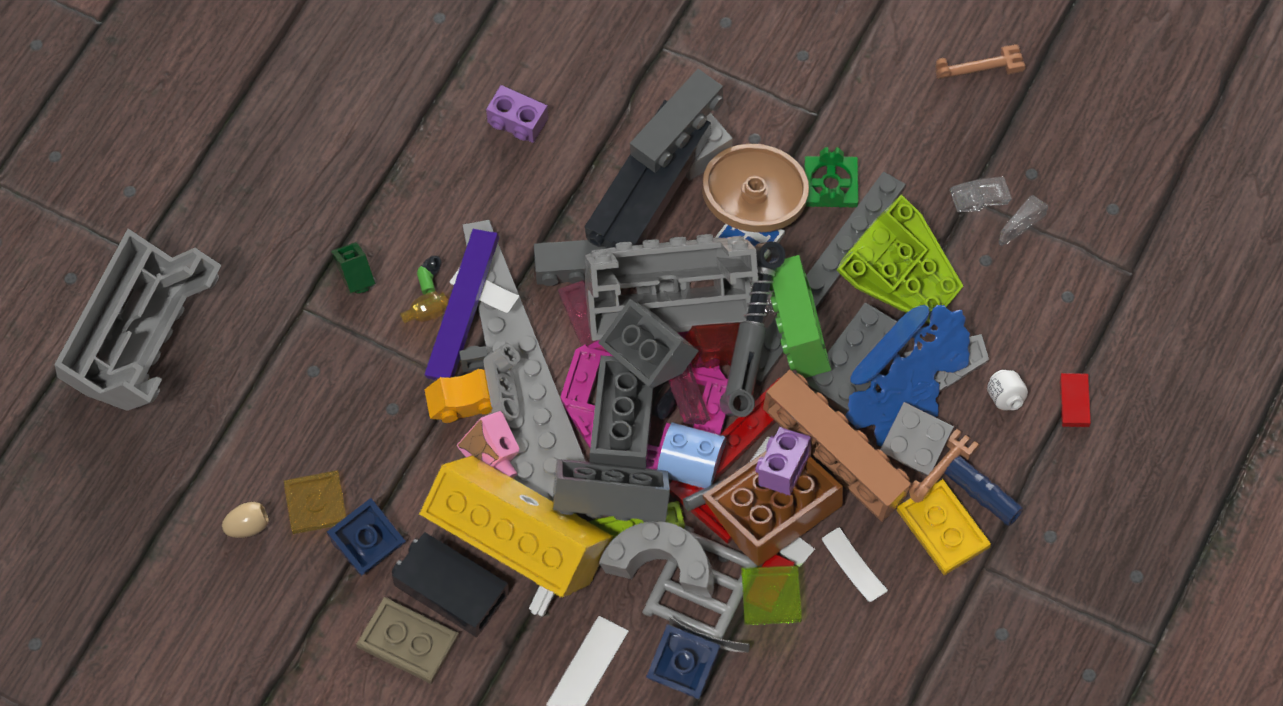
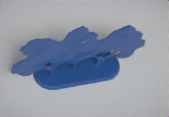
[846,305,970,447]

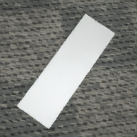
[546,616,628,706]

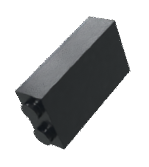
[392,532,509,638]

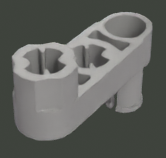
[484,343,520,424]

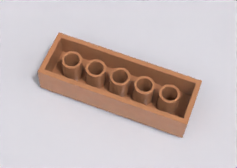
[763,370,911,522]

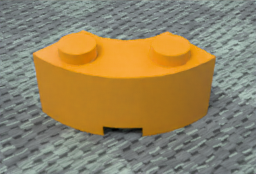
[425,369,493,423]

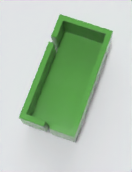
[769,255,831,378]

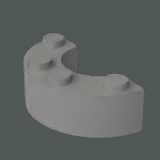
[599,521,714,598]

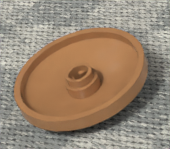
[702,144,809,232]

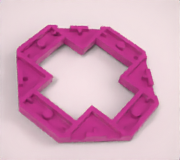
[560,331,728,470]

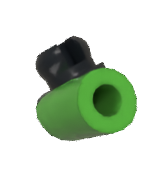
[417,255,442,295]

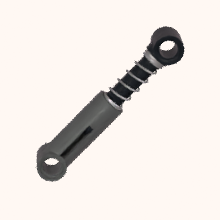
[720,241,785,417]

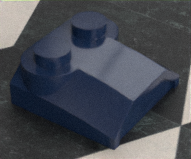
[326,498,406,576]
[646,624,721,699]

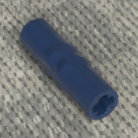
[945,456,1023,526]

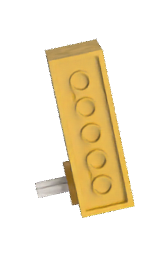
[419,456,613,616]

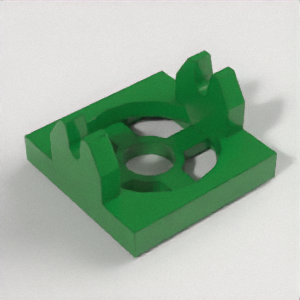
[805,147,858,207]

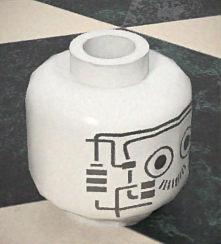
[987,370,1028,410]

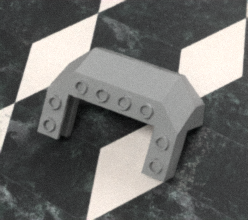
[54,229,221,411]
[585,234,758,341]

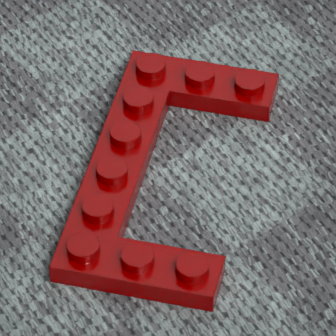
[669,378,780,544]

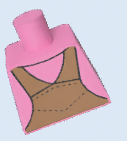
[457,411,519,479]

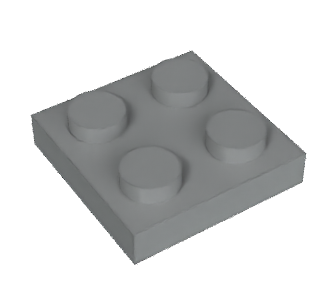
[880,402,954,476]

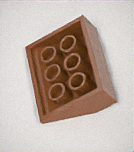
[703,451,843,566]

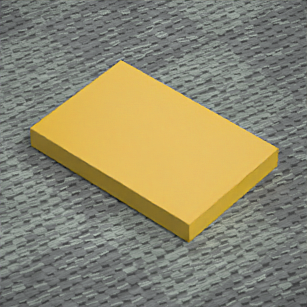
[896,479,991,575]

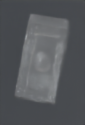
[999,195,1048,246]

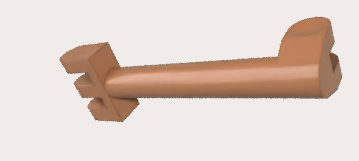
[936,45,1026,79]
[909,429,980,503]

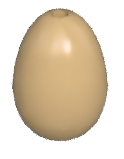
[222,502,268,538]

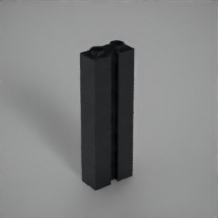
[585,100,711,248]

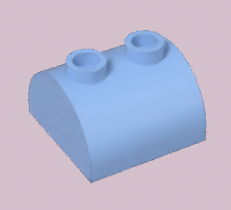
[657,422,726,488]

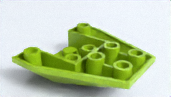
[837,195,963,324]

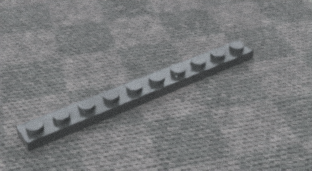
[755,171,906,386]

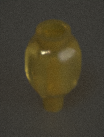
[400,291,448,323]

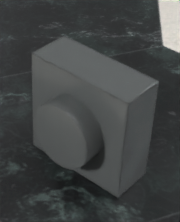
[459,346,488,372]

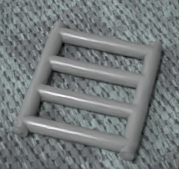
[643,526,757,639]

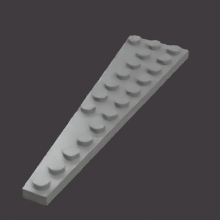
[463,220,586,501]

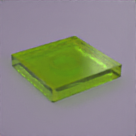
[741,566,802,625]

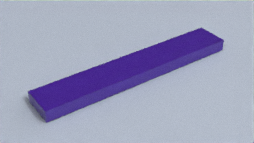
[424,229,500,380]

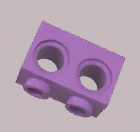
[486,85,548,143]
[755,427,811,495]

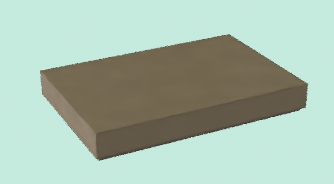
[356,597,459,684]

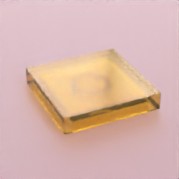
[283,470,346,534]

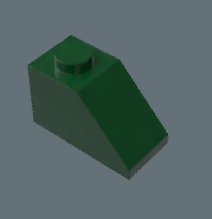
[331,242,375,294]

